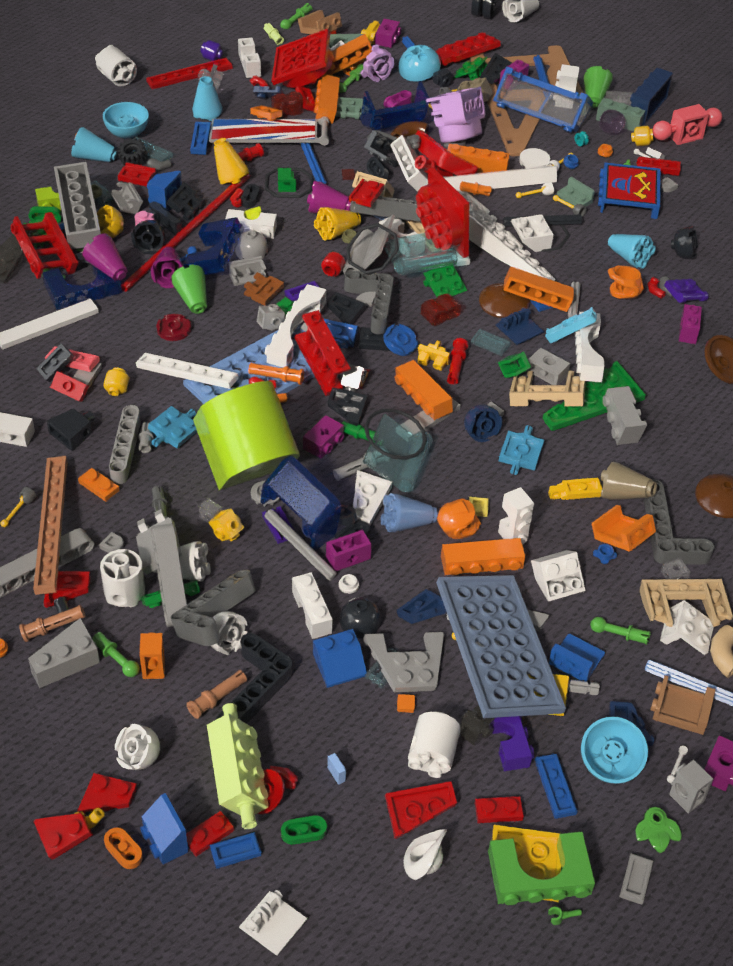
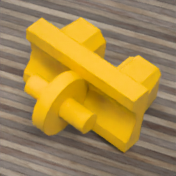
[418,340,450,371]

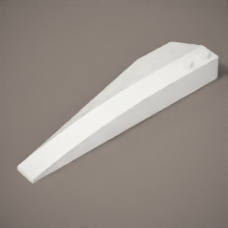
[458,191,555,281]

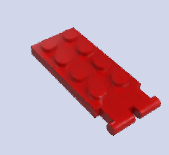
[436,32,501,66]

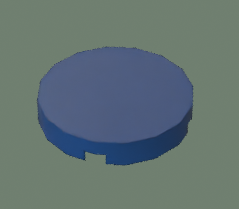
[384,324,418,356]

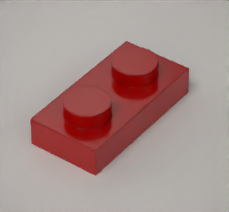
[475,796,524,823]
[186,811,234,857]

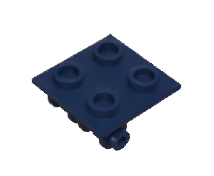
[495,308,544,345]

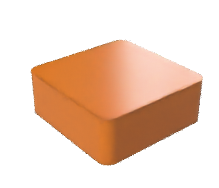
[397,694,415,713]

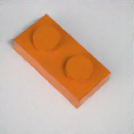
[251,105,282,121]
[78,468,120,502]

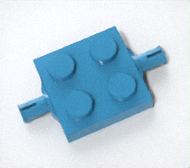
[148,406,197,449]
[498,425,544,475]

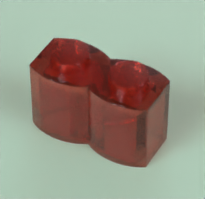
[271,91,303,118]
[420,294,461,326]

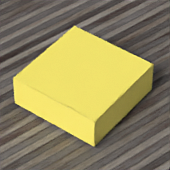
[469,497,488,517]

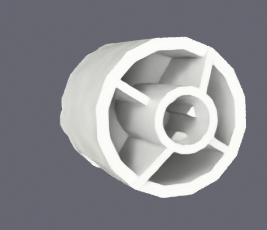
[95,45,137,86]
[100,549,145,607]
[408,712,461,778]

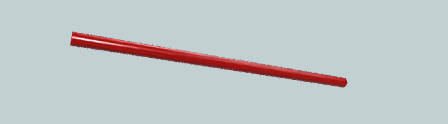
[120,174,250,292]

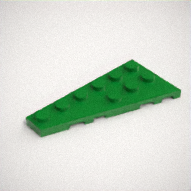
[543,361,646,431]

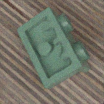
[557,177,595,207]

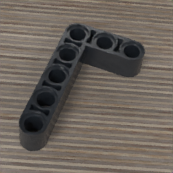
[216,633,292,724]

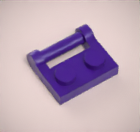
[664,279,708,303]

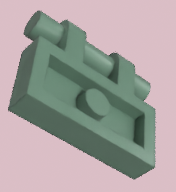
[335,97,367,120]

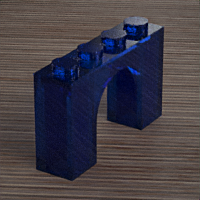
[183,217,244,275]
[42,265,122,310]

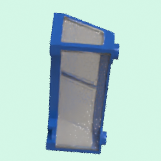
[493,67,593,133]

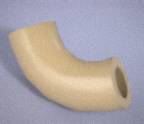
[710,625,733,678]

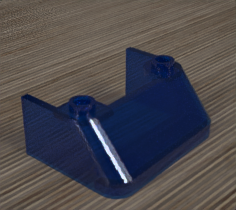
[360,81,429,130]
[260,456,341,551]

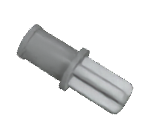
[138,422,154,453]

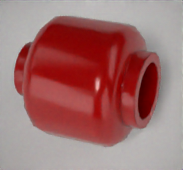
[321,252,346,277]

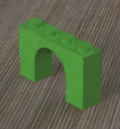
[488,832,595,905]

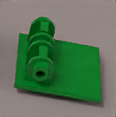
[452,57,488,81]
[423,262,467,302]

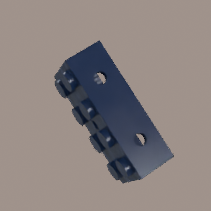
[630,67,673,125]

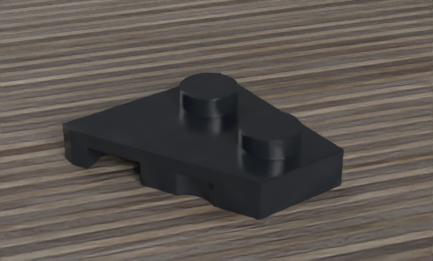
[327,292,365,325]
[327,388,368,426]

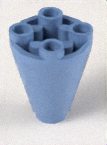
[381,493,437,532]

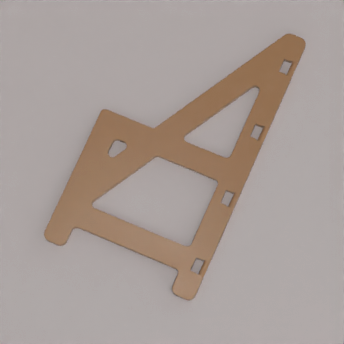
[469,45,583,156]

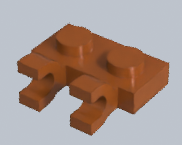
[244,272,284,306]

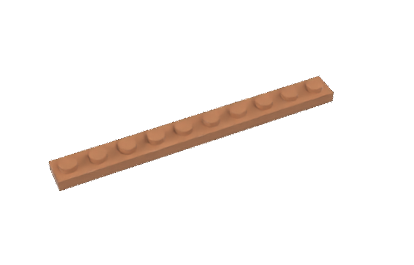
[33,456,67,595]

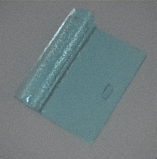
[384,233,458,275]
[363,414,433,492]

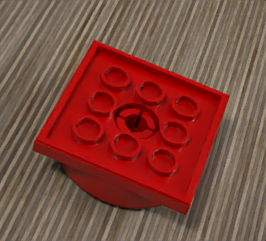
[271,29,334,88]
[416,167,469,258]

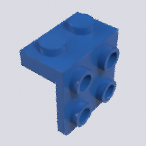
[324,319,358,349]

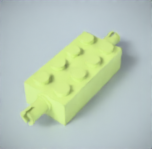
[207,703,269,829]

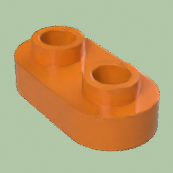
[104,828,143,869]

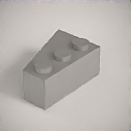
[603,386,647,445]
[28,618,100,688]

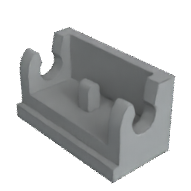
[111,182,143,214]
[229,256,267,286]

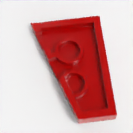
[385,781,457,839]

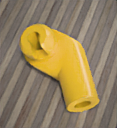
[74,808,104,828]

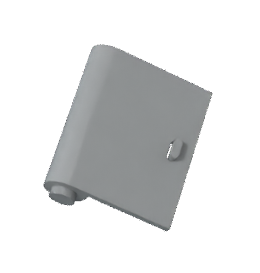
[343,214,395,274]

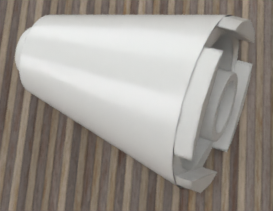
[502,0,539,23]

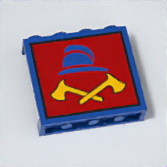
[598,162,660,219]

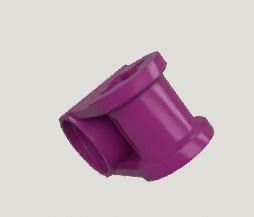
[383,90,412,115]

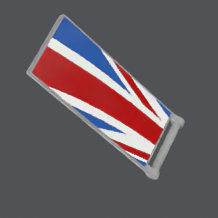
[209,116,329,145]

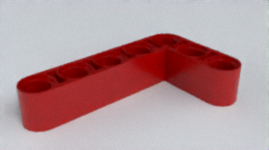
[415,130,479,176]

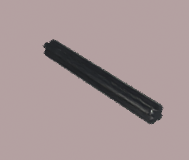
[503,214,582,227]

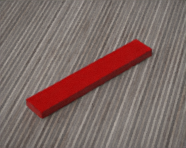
[146,58,233,89]

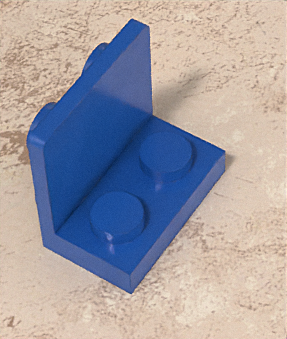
[549,634,605,681]

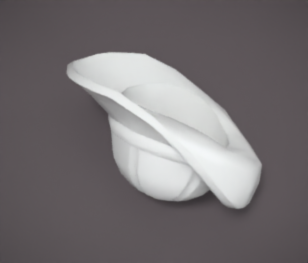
[404,829,447,880]

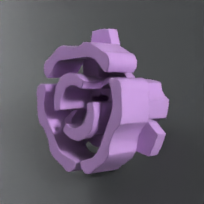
[360,44,394,82]

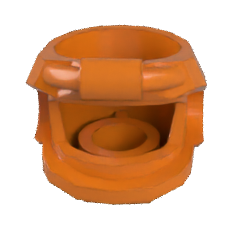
[608,265,644,299]
[437,499,481,539]

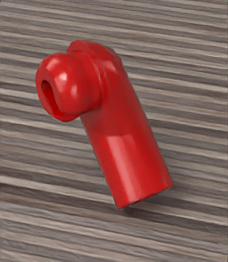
[250,75,269,87]
[648,277,666,299]

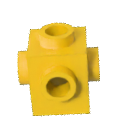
[208,509,244,541]

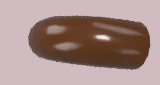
[391,121,429,138]

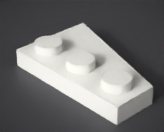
[353,470,392,527]

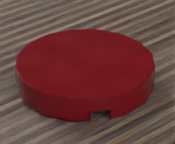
[156,314,191,341]

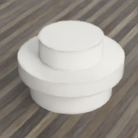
[339,574,359,594]

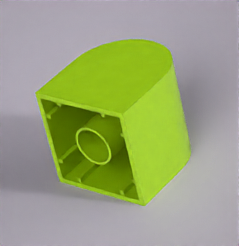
[193,381,300,490]

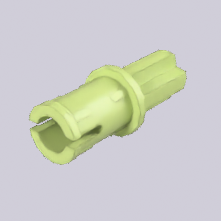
[264,23,284,45]

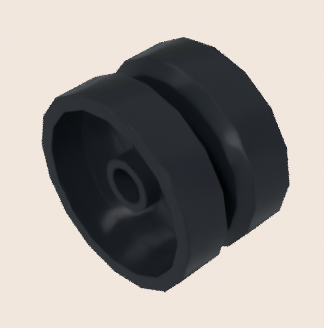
[471,0,498,19]

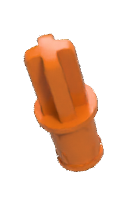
[459,181,491,196]

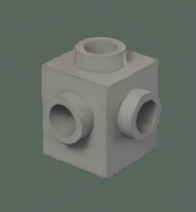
[257,304,285,331]

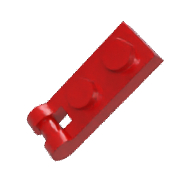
[637,157,681,176]

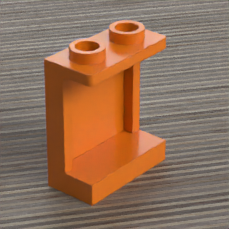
[592,505,656,552]

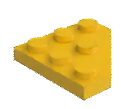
[492,825,561,902]

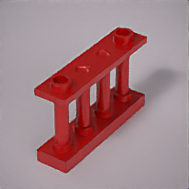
[11,212,78,279]
[294,310,351,396]

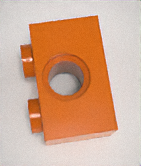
[140,632,165,679]

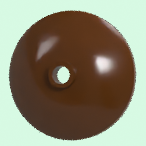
[479,282,530,318]
[705,335,733,384]
[695,474,733,518]

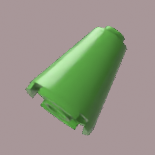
[584,66,613,108]
[171,265,207,314]

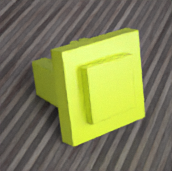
[244,206,262,220]

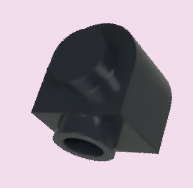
[433,68,451,87]

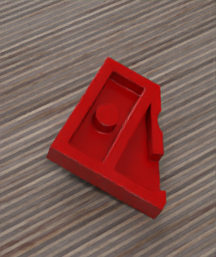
[44,571,90,608]
[34,813,93,860]

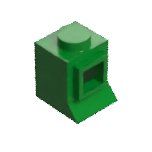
[278,168,296,192]
[498,351,531,378]

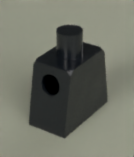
[47,409,95,451]

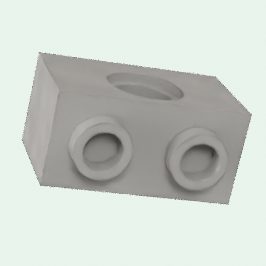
[527,348,570,385]
[669,760,713,814]

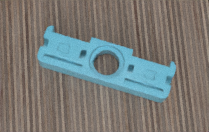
[545,307,597,343]

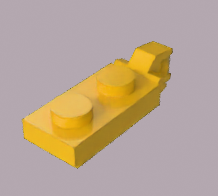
[548,478,602,500]

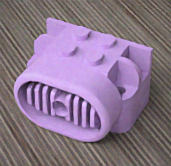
[426,87,485,143]

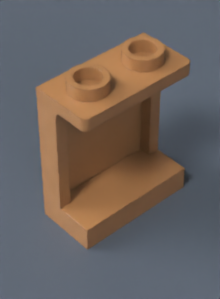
[298,10,342,34]
[650,675,715,735]

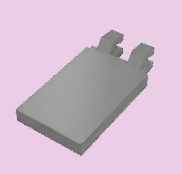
[136,509,182,575]

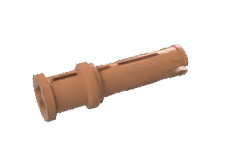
[19,605,85,642]
[186,670,247,719]

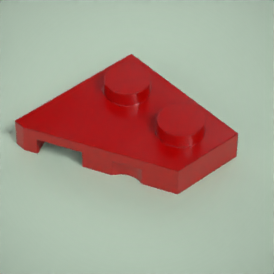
[78,773,137,815]

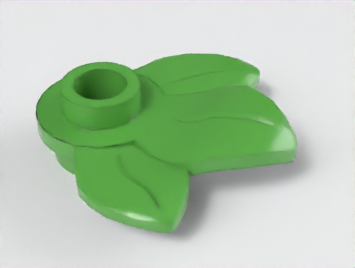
[635,807,681,853]

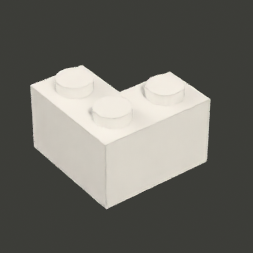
[553,65,579,109]

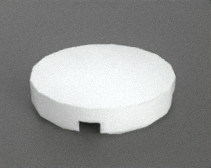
[519,148,550,168]

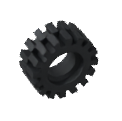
[117,138,148,165]

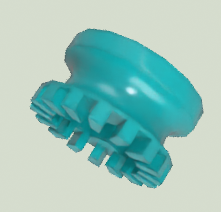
[574,131,589,146]

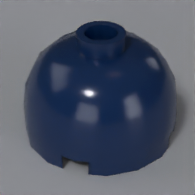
[464,404,502,443]

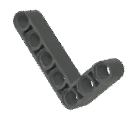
[350,196,421,221]
[344,270,394,334]
[643,479,714,565]
[171,570,256,646]

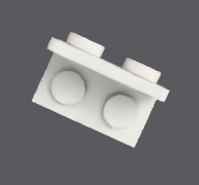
[660,600,713,655]

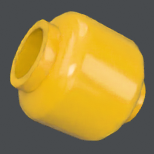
[631,126,654,146]
[104,368,129,396]

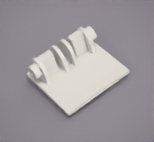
[239,890,307,956]

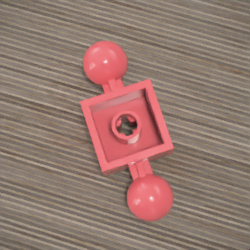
[652,104,722,145]

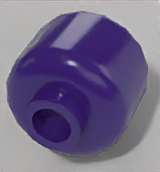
[201,40,223,61]

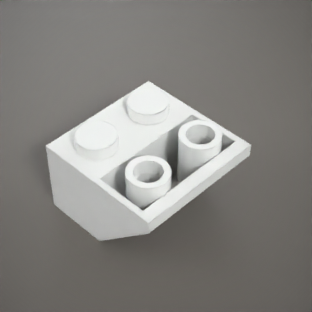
[511,215,553,252]
[531,550,585,601]

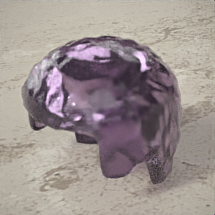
[599,110,626,134]

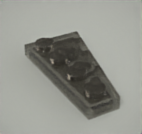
[0,229,38,284]

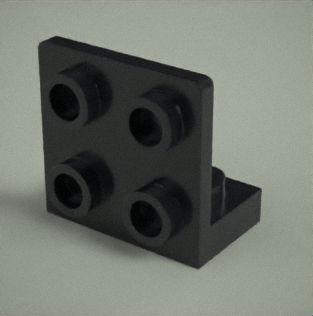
[364,130,400,167]

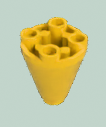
[214,138,249,184]
[314,207,361,241]

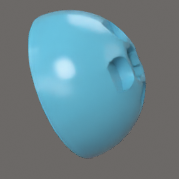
[399,45,441,81]
[103,102,149,139]
[581,717,648,784]

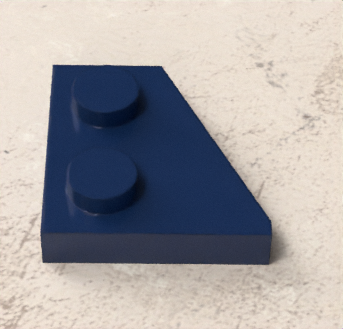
[253,86,285,102]
[397,589,447,624]

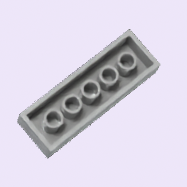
[54,162,101,249]

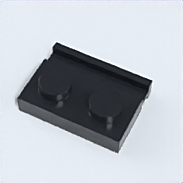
[359,327,390,351]

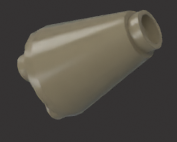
[601,462,657,500]

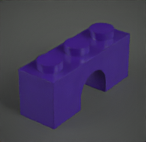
[488,716,534,772]

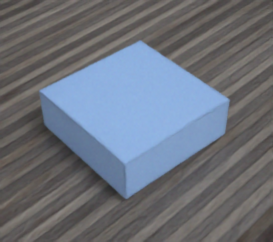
[327,753,346,785]

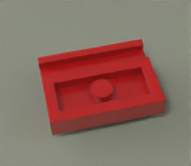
[118,162,156,186]
[349,179,384,207]

